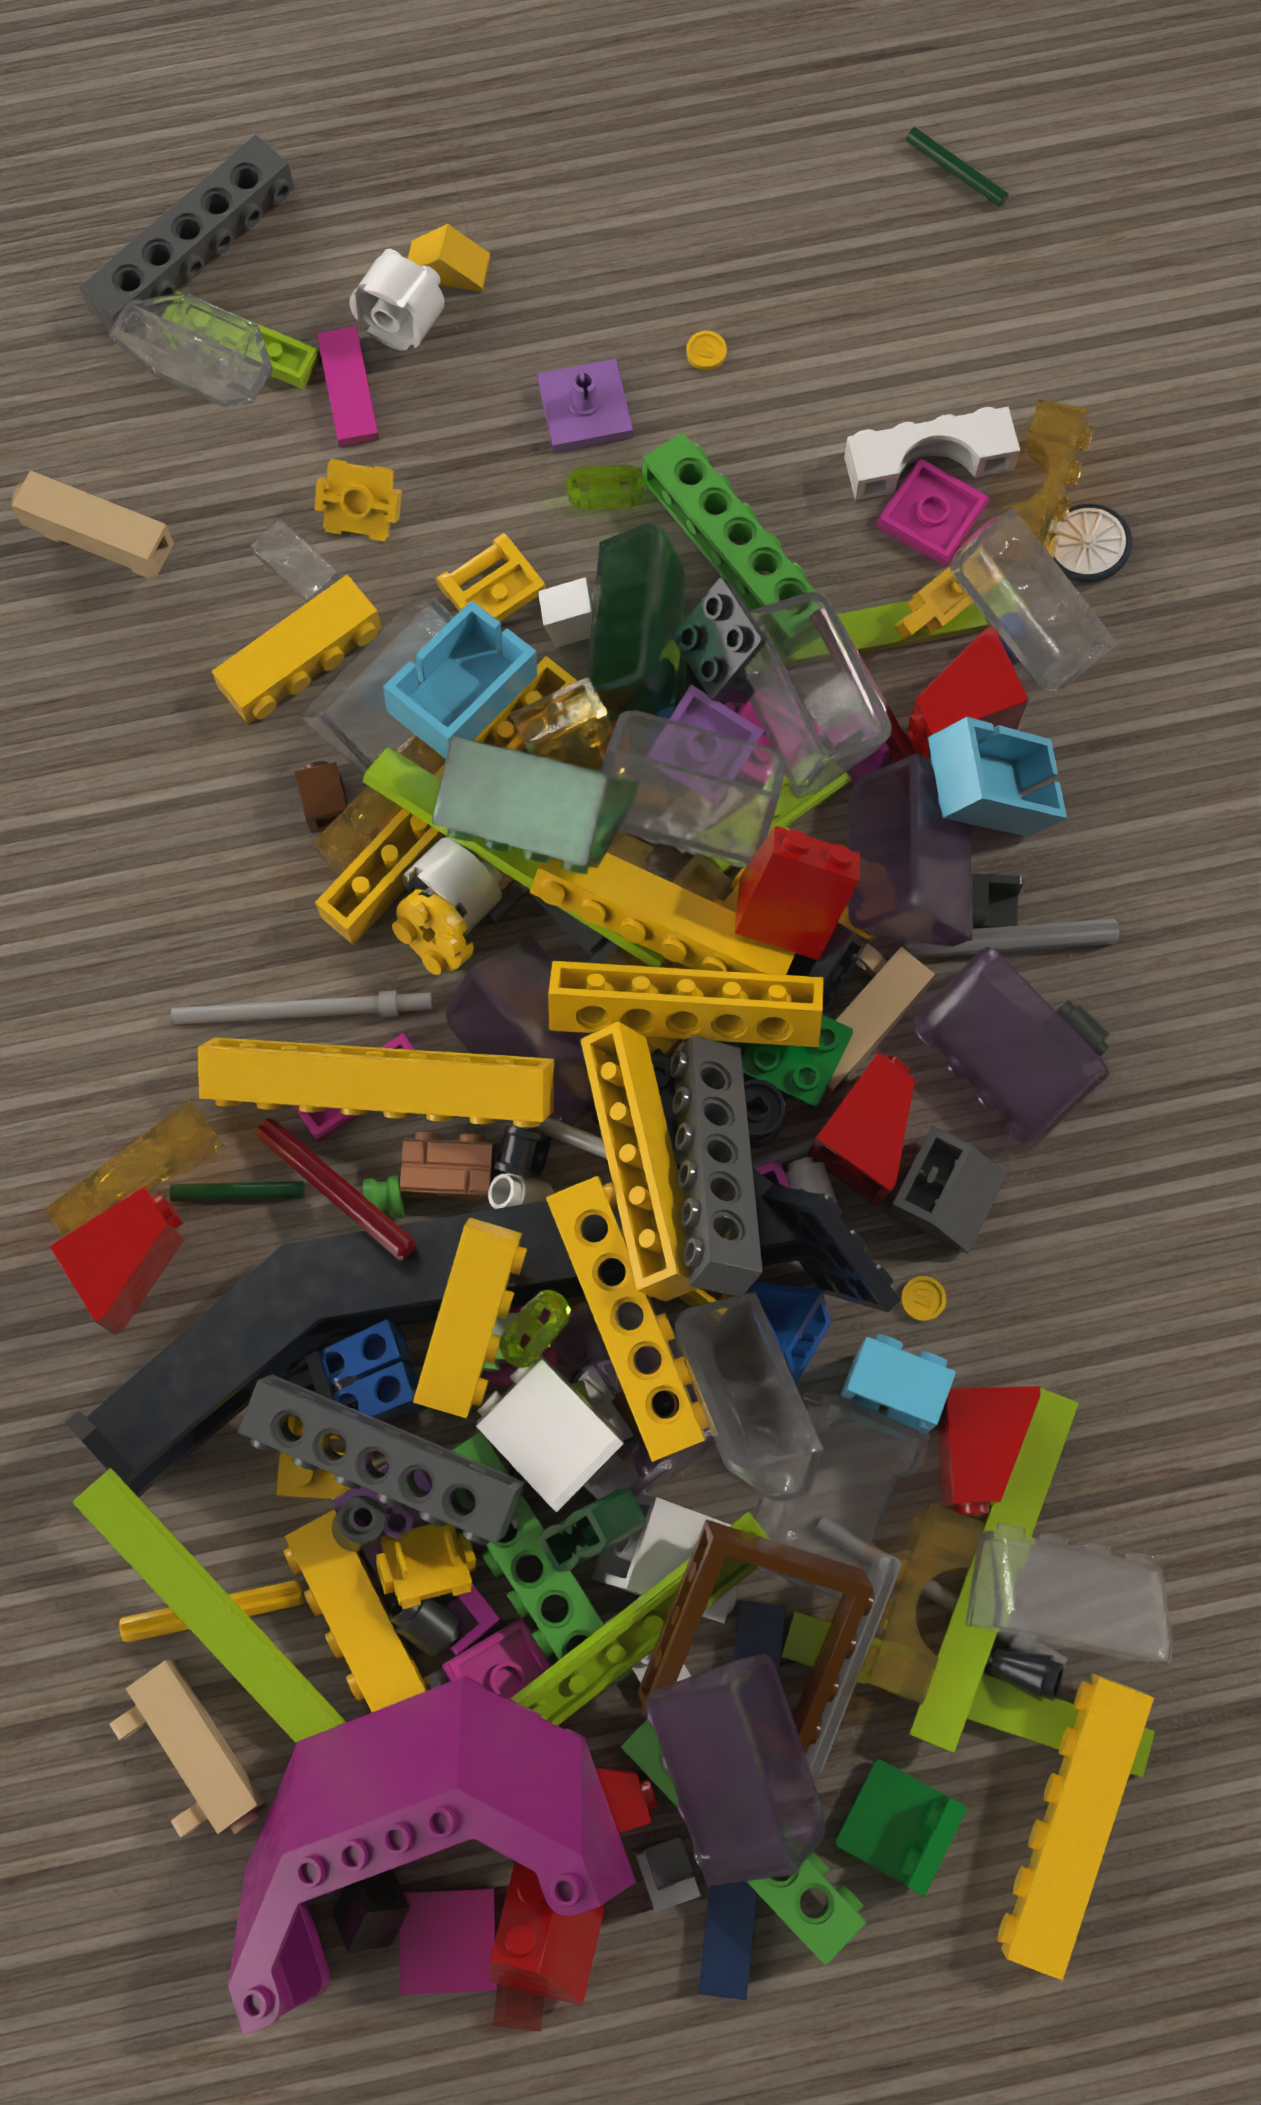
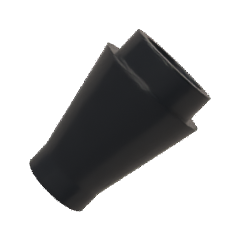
[990,1648,1064,1702]

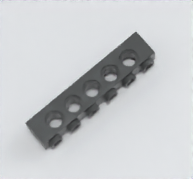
[79,134,294,339]
[670,1035,763,1297]
[238,1374,526,1545]

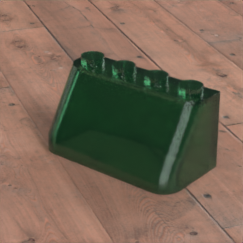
[584,523,687,726]
[432,736,639,874]

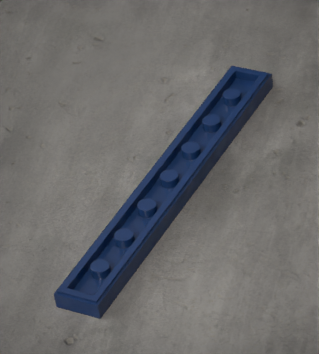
[698,1601,786,2000]

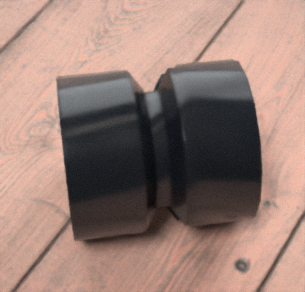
[744,1079,785,1149]

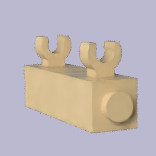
[11,470,174,579]
[824,943,935,1100]
[109,1660,265,1838]

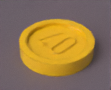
[686,331,727,371]
[901,1276,946,1322]

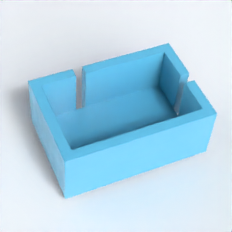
[383,600,537,763]
[928,717,1067,837]
[836,1334,956,1438]

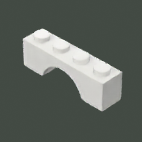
[844,406,1020,500]

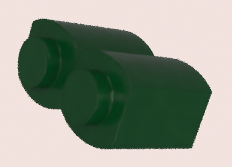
[539,1489,646,1572]

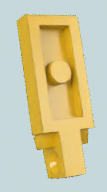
[894,544,1004,639]

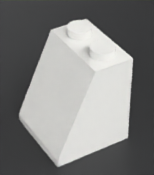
[476,1355,623,1512]
[591,1493,737,1624]

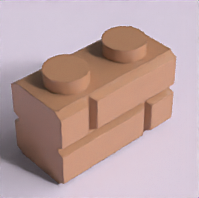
[400,1132,495,1202]

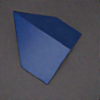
[748,1282,832,1386]

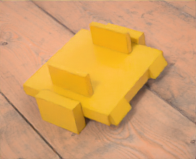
[314,459,402,542]
[376,1523,476,1609]

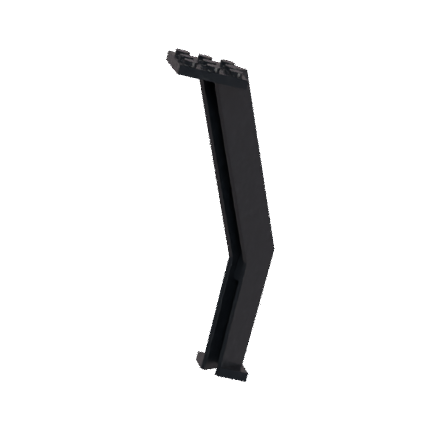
[65,1167,901,1498]

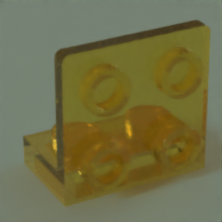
[509,677,626,803]

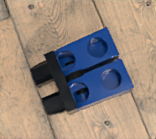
[288,1319,429,1440]

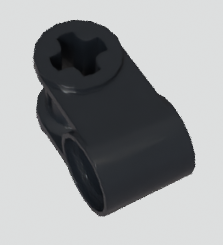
[494,1124,551,1178]

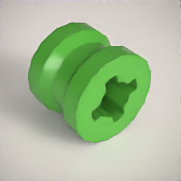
[363,1174,405,1220]

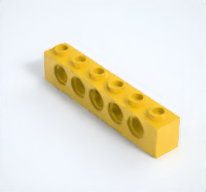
[548,961,823,1047]
[546,1176,711,1462]

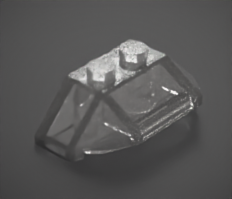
[108,293,273,407]

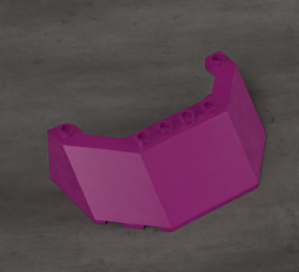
[228,1676,636,2036]

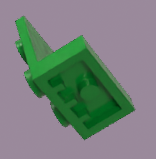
[742,1015,853,1108]
[835,1759,968,1897]

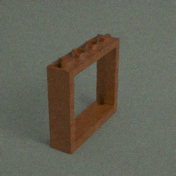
[638,1519,874,1760]

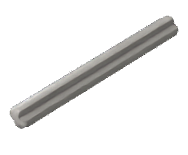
[904,919,1119,959]
[796,1552,902,1775]

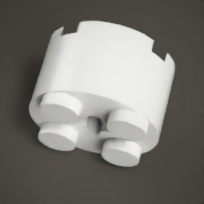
[349,249,444,350]
[402,836,502,937]

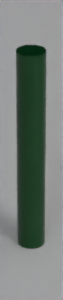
[906,127,1009,207]
[169,1181,305,1202]

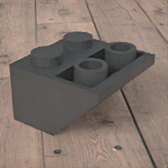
[887,1125,1007,1254]

